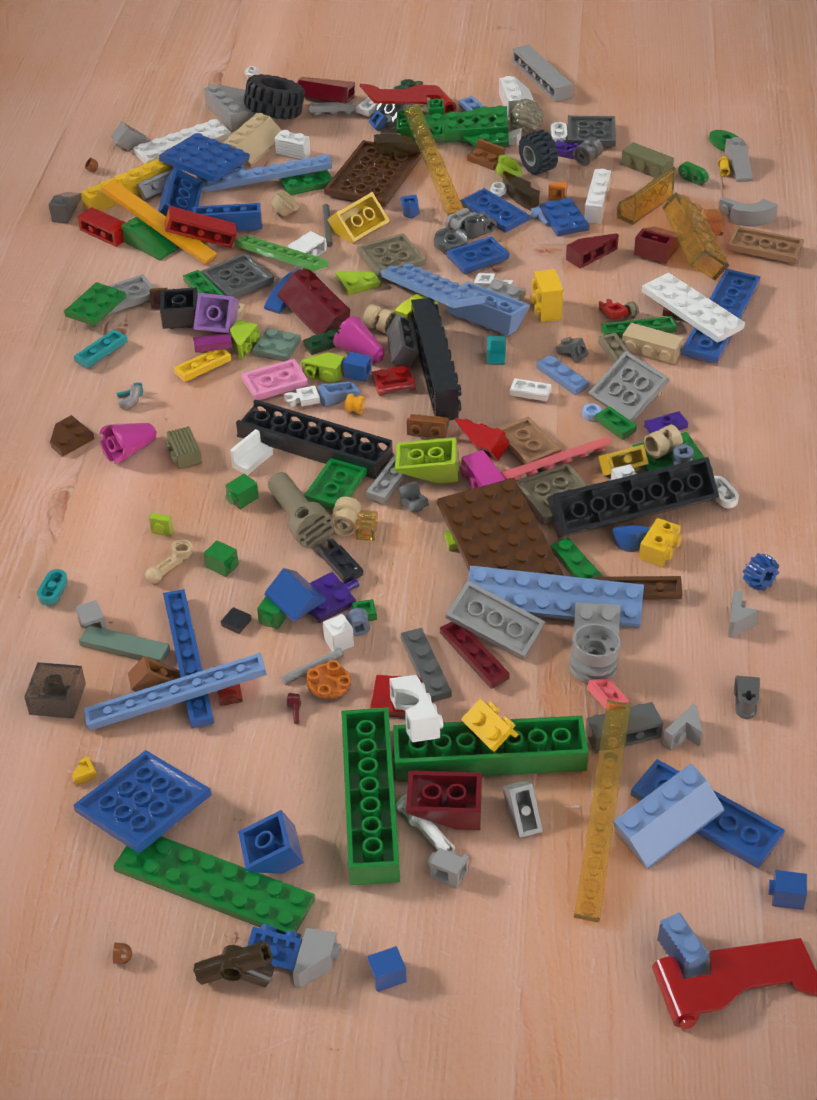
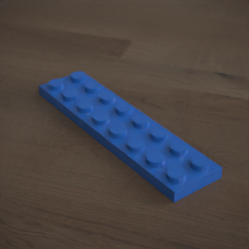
[681,268,761,364]

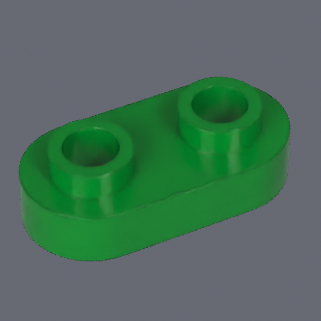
[678,161,709,186]

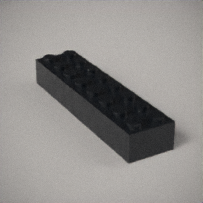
[411,298,462,420]
[547,457,720,538]

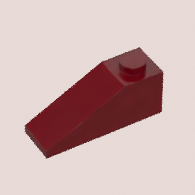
[566,233,619,269]

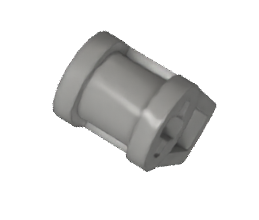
[445,208,478,231]

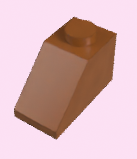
[128,656,181,692]

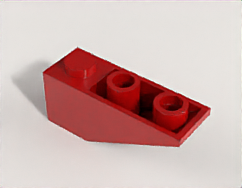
[455,418,510,461]

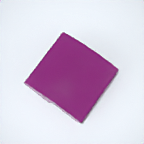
[193,333,232,353]

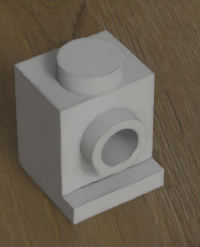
[428,848,469,889]

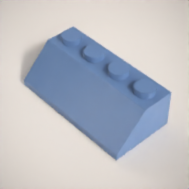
[447,282,530,336]
[614,764,724,869]

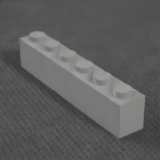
[513,44,573,102]

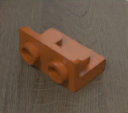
[467,139,505,171]
[407,414,449,439]

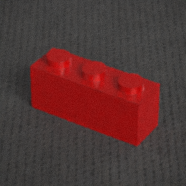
[77,207,126,247]

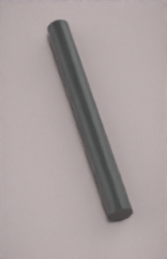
[323,204,333,247]

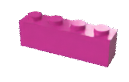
[460,450,506,489]

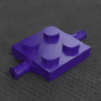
[309,572,359,623]

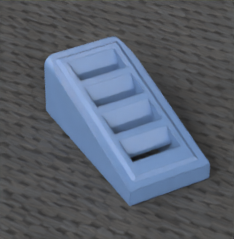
[318,381,361,407]

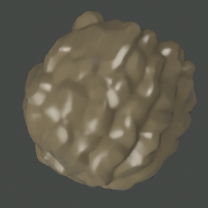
[510,99,544,133]

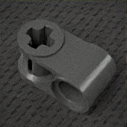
[464,212,497,239]
[734,675,760,719]

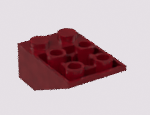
[634,226,686,264]

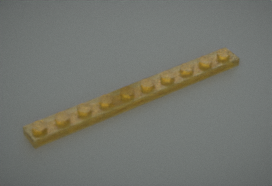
[404,105,464,217]
[574,700,631,923]

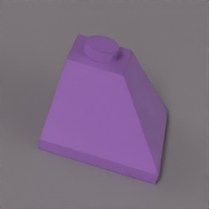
[193,293,239,333]

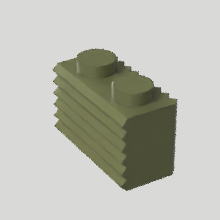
[165,426,202,469]

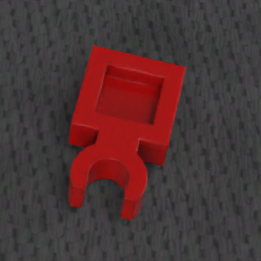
[599,299,628,320]

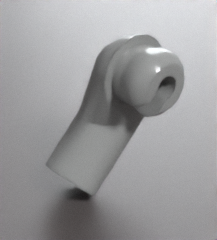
[118,384,141,410]

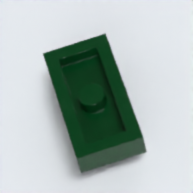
[303,329,340,355]

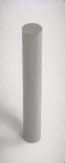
[281,648,344,684]

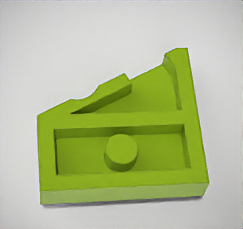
[335,271,380,295]

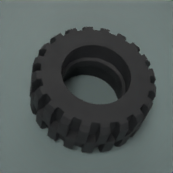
[243,74,305,120]

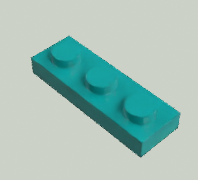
[74,329,128,369]

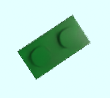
[595,406,637,439]

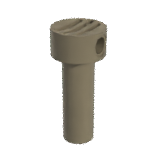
[268,472,335,548]

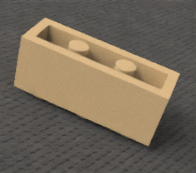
[622,323,683,364]

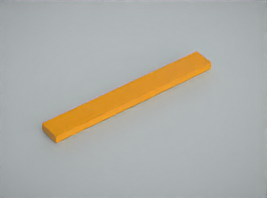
[101,180,217,265]

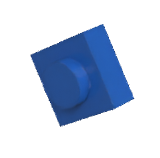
[368,110,388,132]

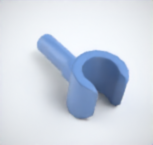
[530,207,549,226]

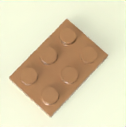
[500,416,561,465]

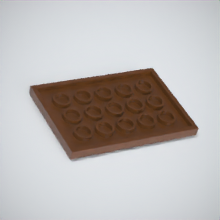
[324,140,422,207]
[437,478,564,576]

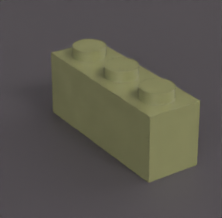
[621,142,674,180]

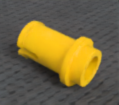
[718,156,731,176]

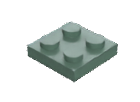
[253,328,301,362]

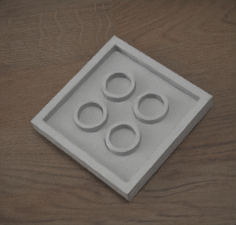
[588,351,670,422]

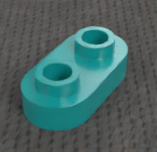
[37,569,68,606]

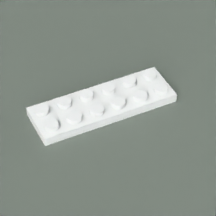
[133,119,231,163]
[641,272,745,343]

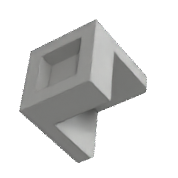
[75,600,106,629]

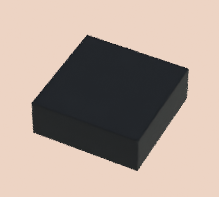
[221,607,252,634]

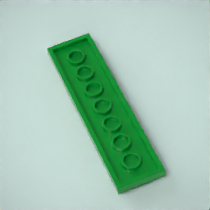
[113,836,315,935]

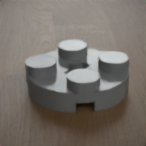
[434,228,468,255]

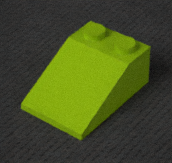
[395,437,459,484]

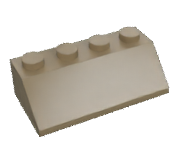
[222,113,282,167]

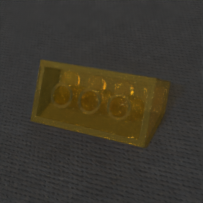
[617,167,676,225]

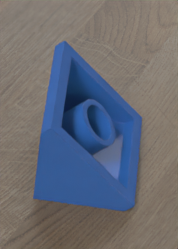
[264,568,326,622]

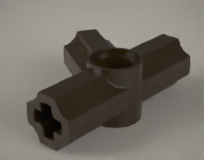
[193,941,274,988]

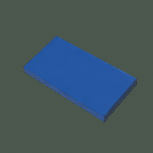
[460,188,530,233]

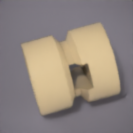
[363,304,396,334]
[644,425,683,459]
[332,497,361,536]

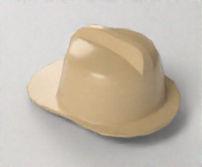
[271,190,299,217]

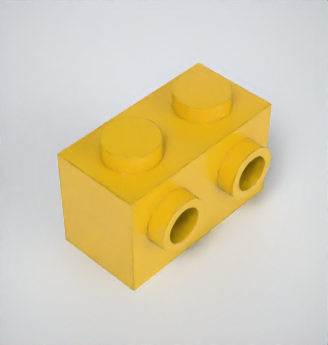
[598,444,649,476]
[639,518,682,567]

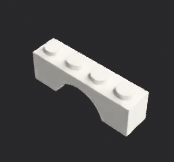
[584,169,611,224]
[390,675,443,742]

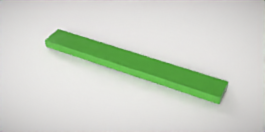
[234,235,329,271]

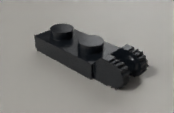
[316,538,363,583]

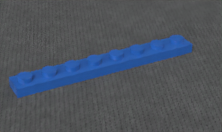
[163,589,214,728]

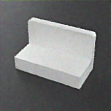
[230,429,273,475]

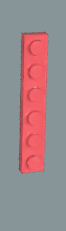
[501,436,612,480]

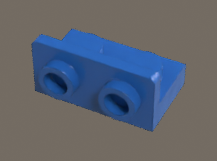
[247,924,302,971]

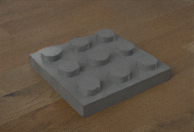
[567,115,616,148]
[201,253,274,298]

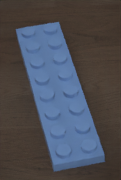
[381,263,485,308]
[468,566,644,628]

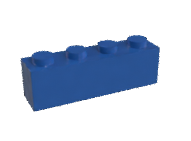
[193,203,262,232]

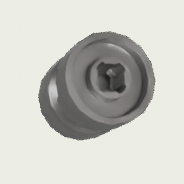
[573,137,603,166]

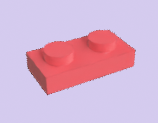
[587,678,630,712]

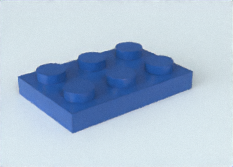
[539,198,589,236]
[447,236,509,274]

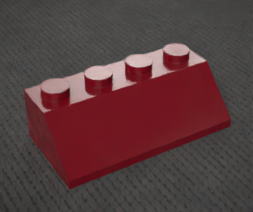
[277,268,351,335]

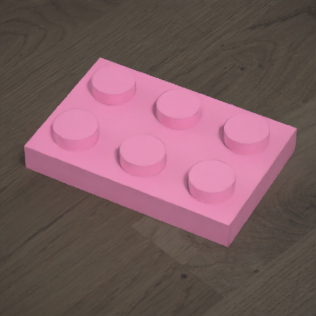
[242,359,308,400]

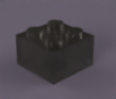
[24,662,86,719]

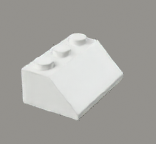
[499,76,534,118]

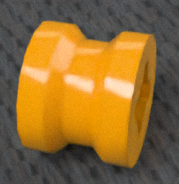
[345,393,365,415]

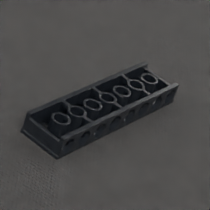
[236,399,394,479]

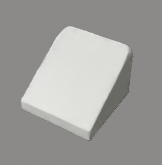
[508,128,522,146]

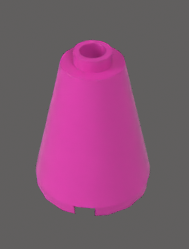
[333,316,385,364]
[100,423,157,464]

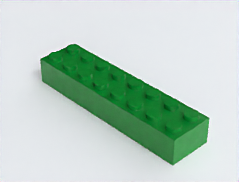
[341,708,400,885]
[393,715,588,781]

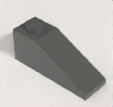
[49,192,82,223]

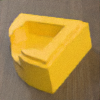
[72,756,97,786]

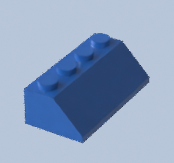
[158,166,204,216]

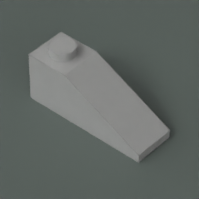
[724,137,753,182]

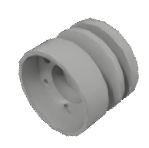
[569,624,621,683]

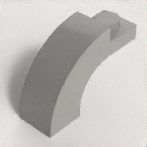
[718,196,778,226]

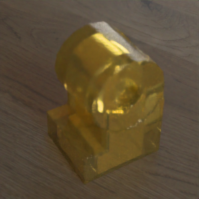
[355,510,378,541]

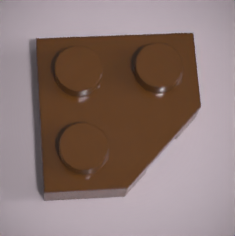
[50,415,95,457]

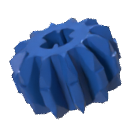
[742,553,780,591]

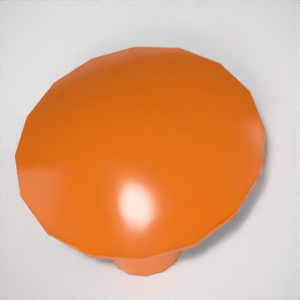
[306,660,351,699]

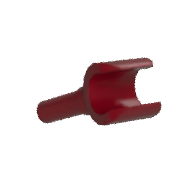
[287,693,301,724]

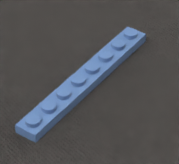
[202,154,332,193]
[84,653,267,731]

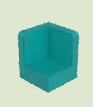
[487,336,506,365]

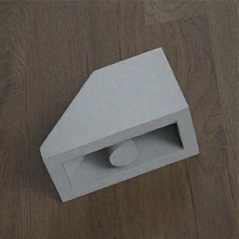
[111,121,150,151]
[502,781,543,838]
[293,928,341,988]

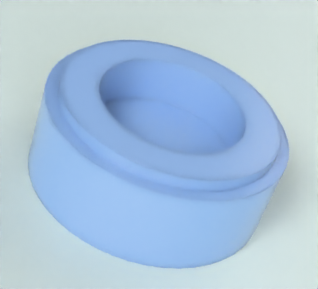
[582,403,602,421]

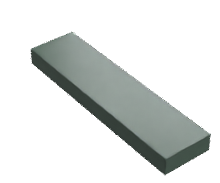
[79,625,170,663]

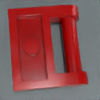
[371,365,416,396]

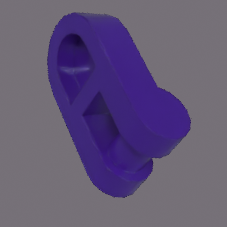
[555,141,580,159]

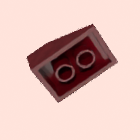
[406,771,482,830]

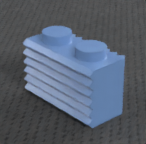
[657,913,709,978]

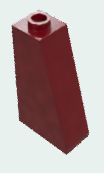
[297,77,355,103]

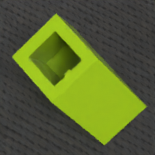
[230,319,260,360]
[301,352,345,383]

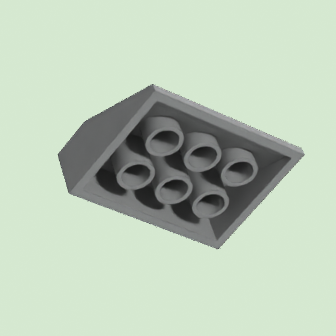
[204,84,273,132]

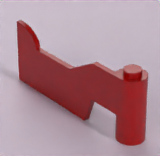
[359,84,457,113]
[652,938,817,1029]

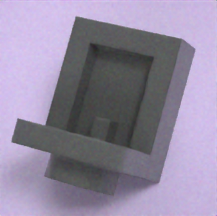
[555,337,588,362]
[398,481,429,512]

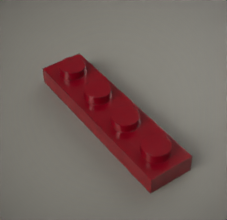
[440,621,510,689]

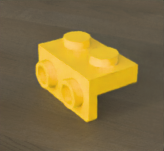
[461,698,519,752]

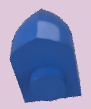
[400,194,420,218]

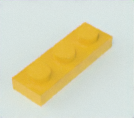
[174,349,232,382]

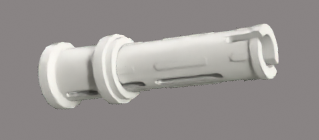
[395,794,455,852]

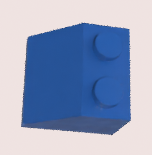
[238,810,304,874]

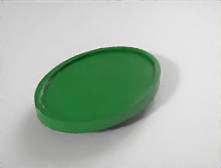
[709,130,738,151]

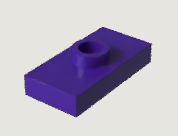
[644,411,688,433]

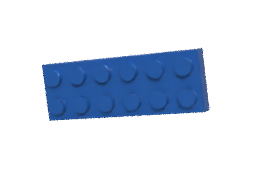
[630,759,785,869]

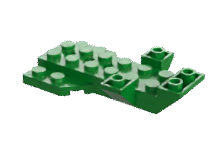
[397,99,509,148]

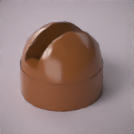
[85,157,98,172]
[113,942,132,964]

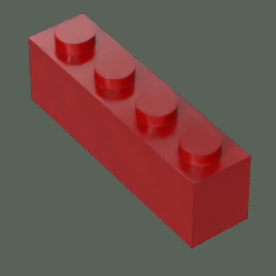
[165,206,237,249]

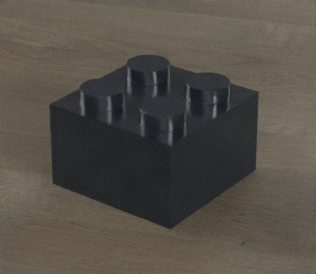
[160,287,198,329]

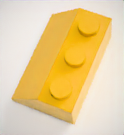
[327,192,390,243]

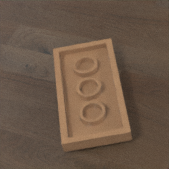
[727,226,804,264]

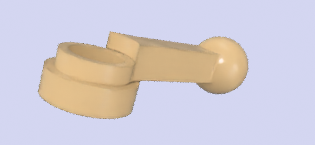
[145,539,193,584]

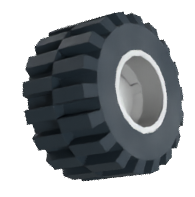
[519,129,559,175]

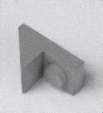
[728,590,759,638]
[663,704,702,750]

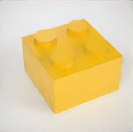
[530,269,563,322]

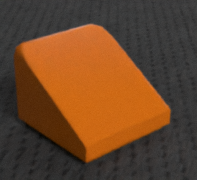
[548,181,568,200]

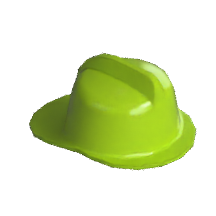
[496,155,523,180]

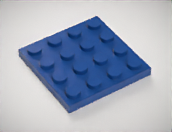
[159,133,250,183]
[73,750,211,853]

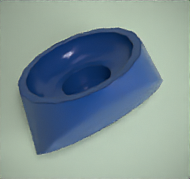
[613,525,650,552]

